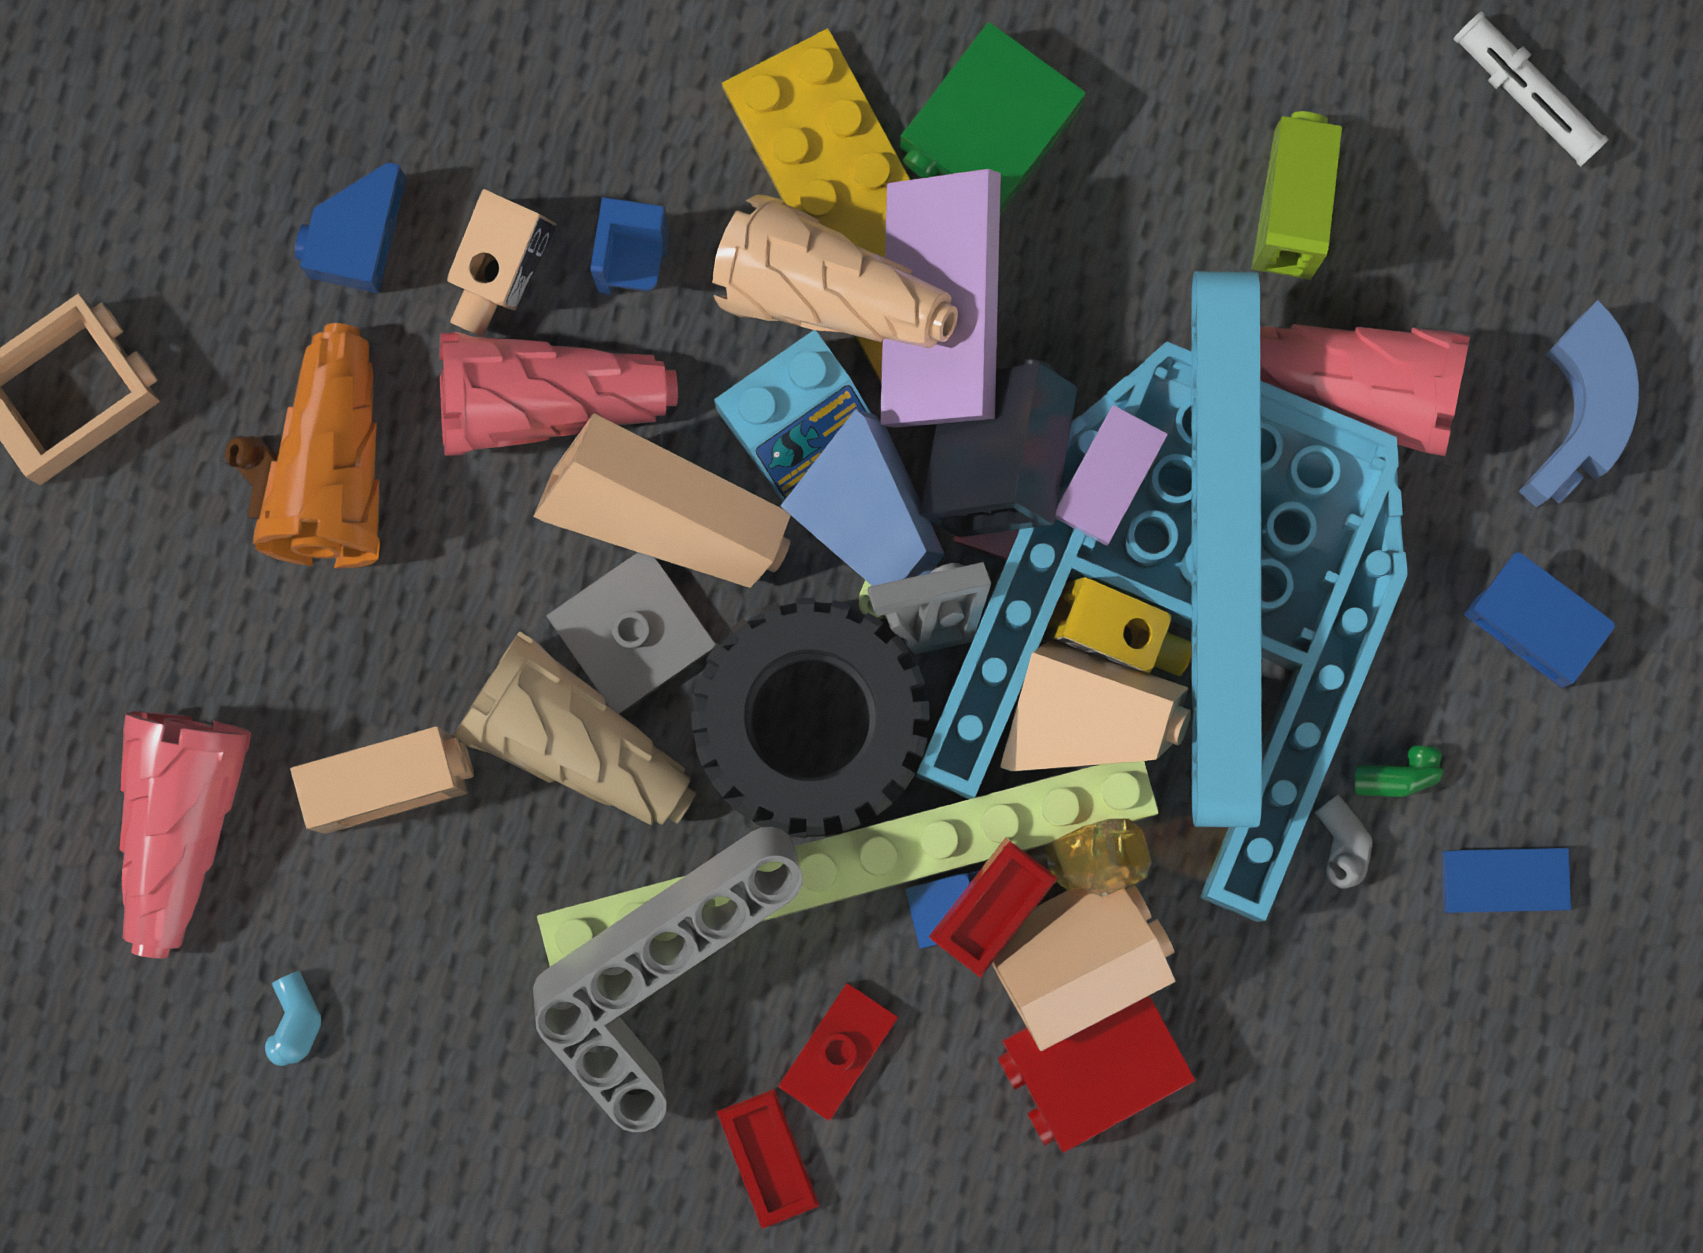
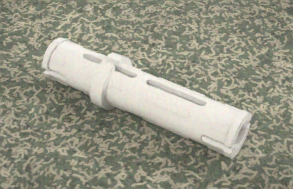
[1453,11,1609,167]

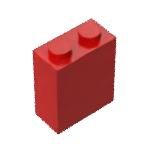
[997,996,1196,1153]

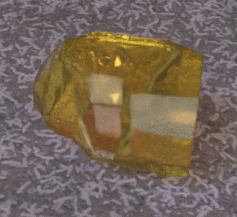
[1045,818,1152,897]

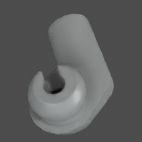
[1314,794,1373,888]

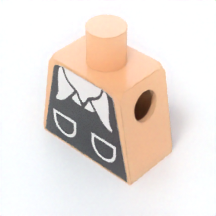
[447,189,557,337]

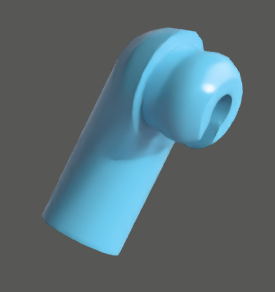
[265,970,321,1066]

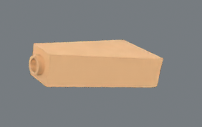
[533,413,791,588]

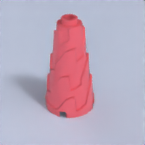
[1260,324,1470,456]
[439,332,678,456]
[119,711,251,959]

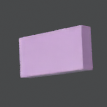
[1055,405,1168,546]

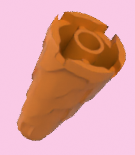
[253,323,380,568]

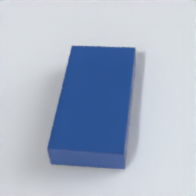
[1441,848,1571,913]

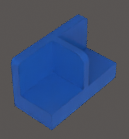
[591,197,670,296]
[1463,552,1615,688]

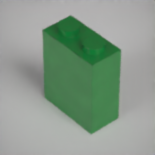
[900,21,1086,215]

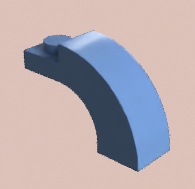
[1519,300,1639,508]

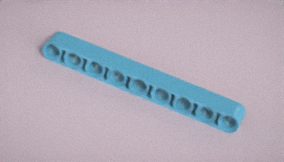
[1191,271,1262,827]

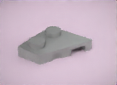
[868,562,991,654]

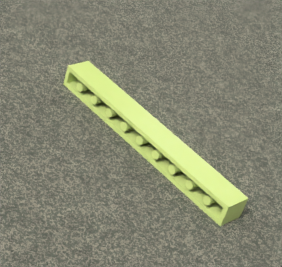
[537,761,1159,966]

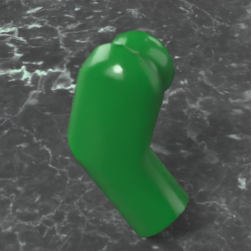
[1355,746,1444,797]

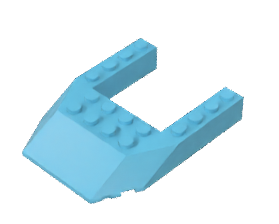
[916,342,1408,922]

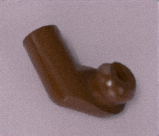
[225,435,278,520]

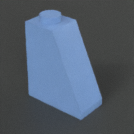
[781,409,945,586]

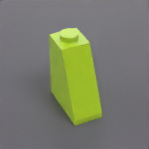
[1251,111,1342,280]

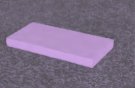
[880,169,1001,428]

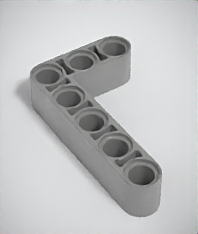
[533,827,802,1132]

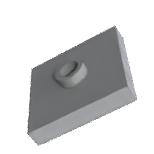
[546,552,716,715]

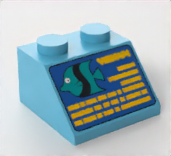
[714,330,870,503]

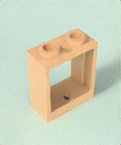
[0,293,160,485]
[290,726,474,834]

